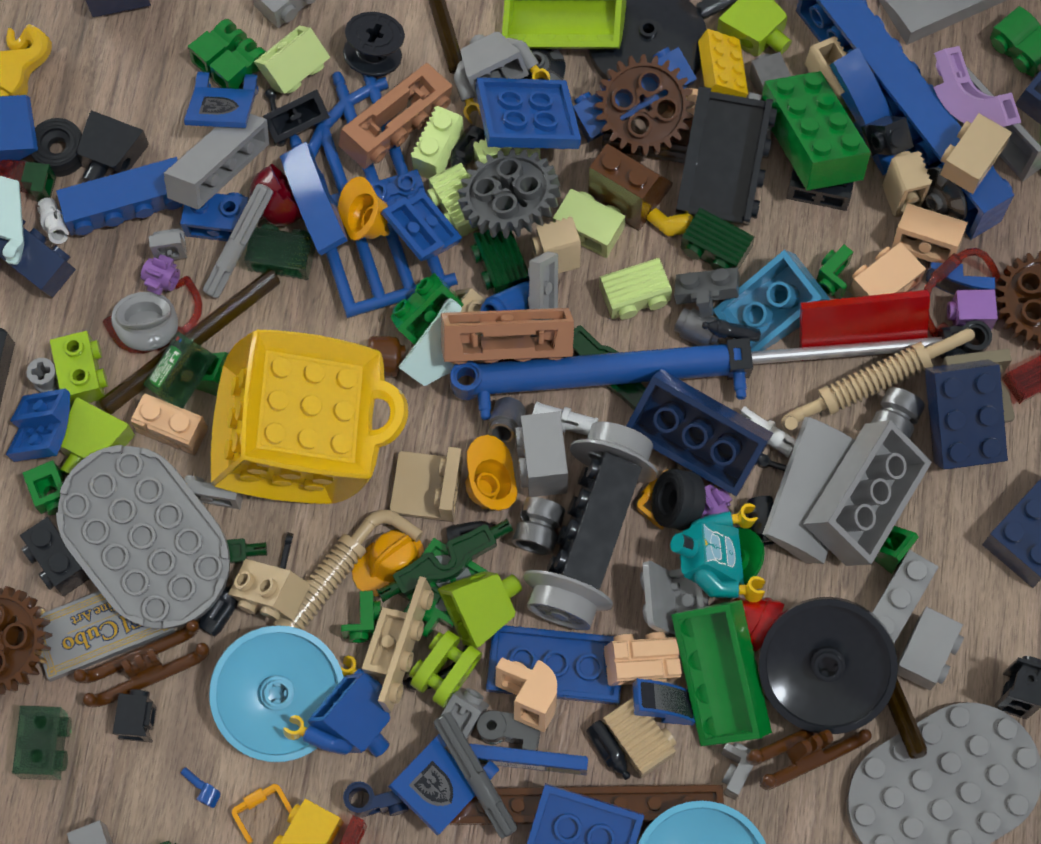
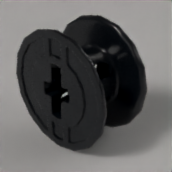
[343,11,405,76]

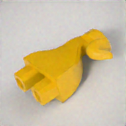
[0,24,52,96]

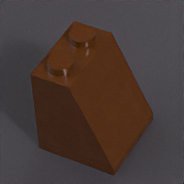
[588,144,673,231]

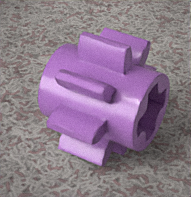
[141,254,180,295]
[701,484,732,518]

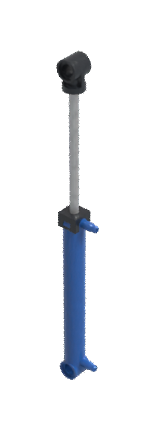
[450,320,992,420]

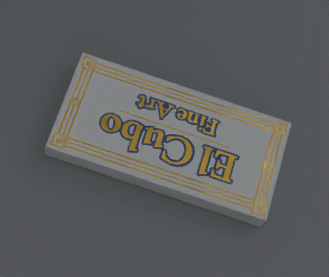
[40,591,176,682]

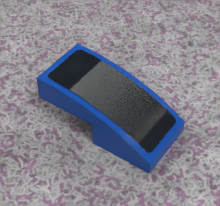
[926,262,995,295]
[632,678,695,725]

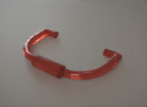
[924,248,1001,337]
[103,276,203,354]

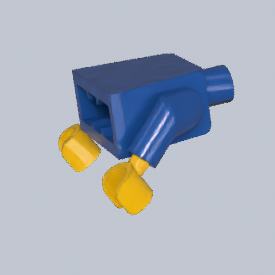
[283,656,390,757]

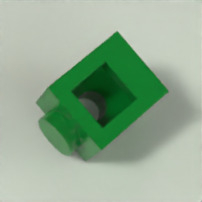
[22,460,64,516]

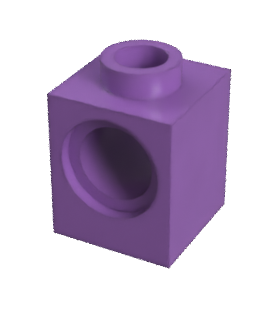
[947,289,998,330]

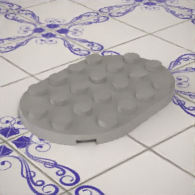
[56,445,230,629]
[847,702,1041,844]

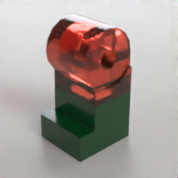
[0,160,56,202]

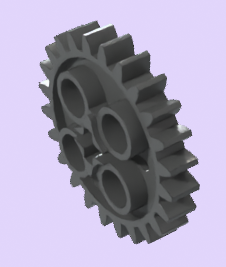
[458,148,561,238]

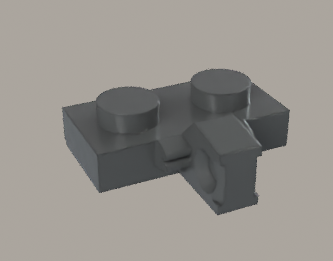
[674,267,740,317]

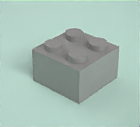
[515,411,568,497]

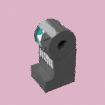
[477,711,541,751]

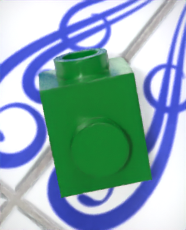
[816,244,853,299]
[341,591,382,643]

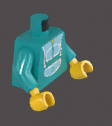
[670,503,765,602]

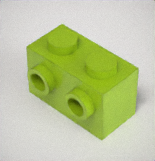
[50,331,108,408]

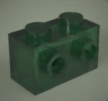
[12,706,72,780]

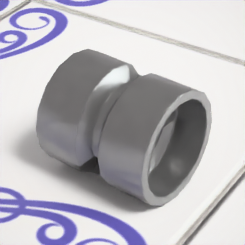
[871,387,925,439]
[512,497,566,555]

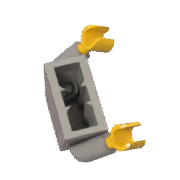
[454,32,550,124]

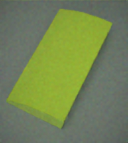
[502,0,627,49]

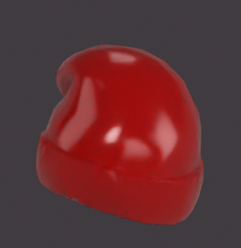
[730,597,785,652]

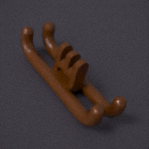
[73,619,209,708]
[746,729,872,790]

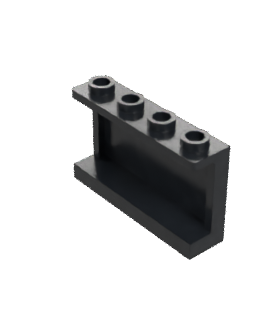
[676,86,777,225]

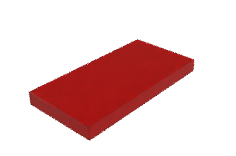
[799,290,930,361]

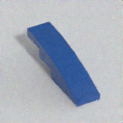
[829,47,904,176]
[280,142,348,255]

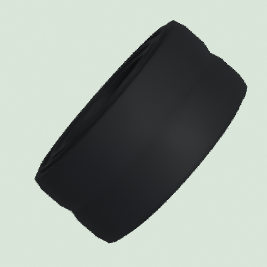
[30,118,82,177]
[651,469,706,530]

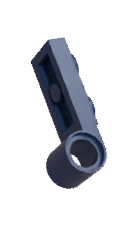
[343,781,409,818]

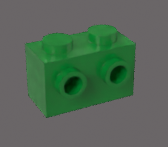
[390,272,464,345]

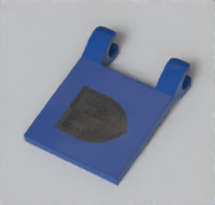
[184,72,259,128]
[388,734,499,836]

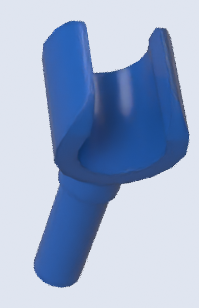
[181,767,220,808]

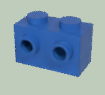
[180,192,249,241]

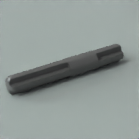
[434,712,517,838]

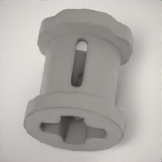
[26,358,59,393]

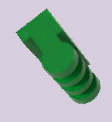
[188,19,267,89]

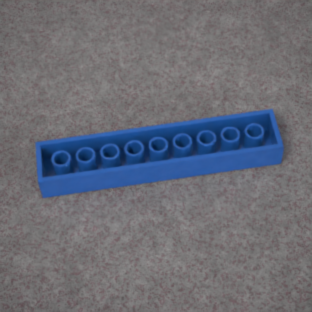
[796,0,1014,240]

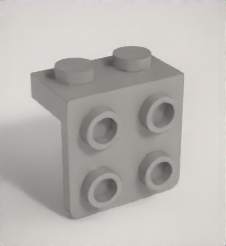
[640,561,708,637]

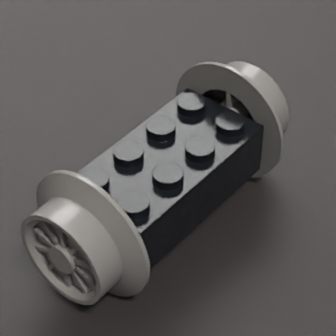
[523,422,658,630]

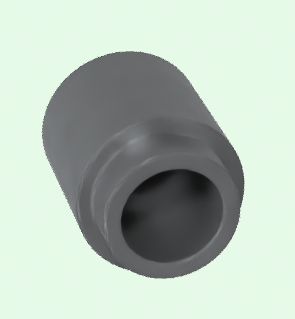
[674,308,721,346]
[488,397,526,444]

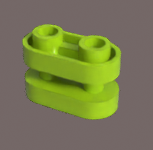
[409,630,482,708]

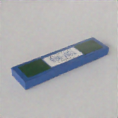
[451,744,588,776]

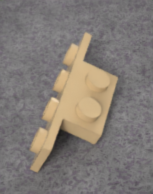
[362,576,434,713]

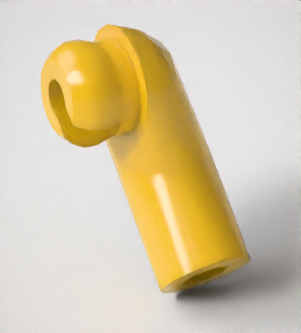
[647,208,693,236]

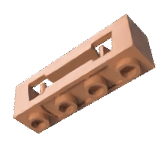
[338,63,453,170]
[441,308,574,364]

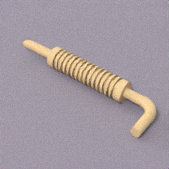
[781,329,975,430]
[272,510,423,630]

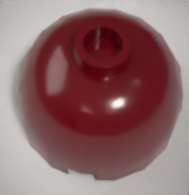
[249,164,303,226]

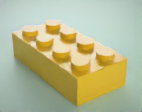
[698,29,748,98]

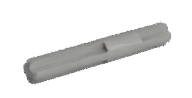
[203,183,273,298]

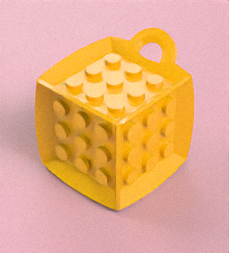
[211,329,408,504]

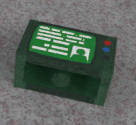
[143,331,217,408]

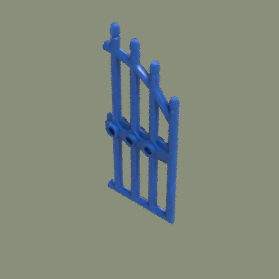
[290,72,458,318]

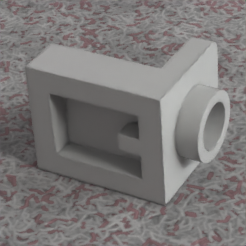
[149,228,187,260]
[434,688,489,740]
[721,742,753,800]

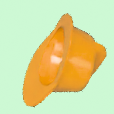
[338,176,390,241]
[465,435,517,511]
[352,530,424,597]

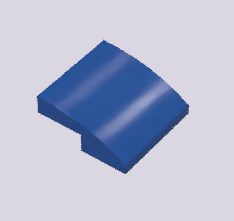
[381,190,463,261]
[6,388,70,462]

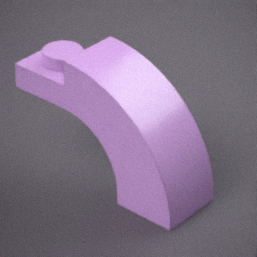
[934,46,1021,127]

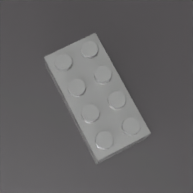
[804,420,932,566]

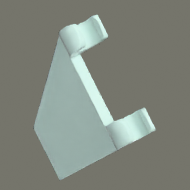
[0,176,24,265]
[398,298,483,386]

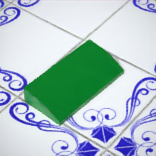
[671,600,772,746]

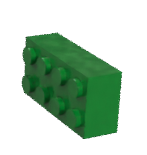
[761,71,871,191]

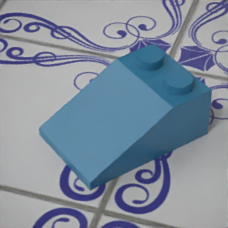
[713,249,831,352]

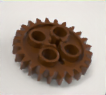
[593,54,695,157]
[995,251,1041,350]
[0,586,53,695]

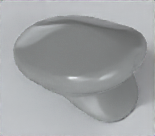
[111,292,178,351]

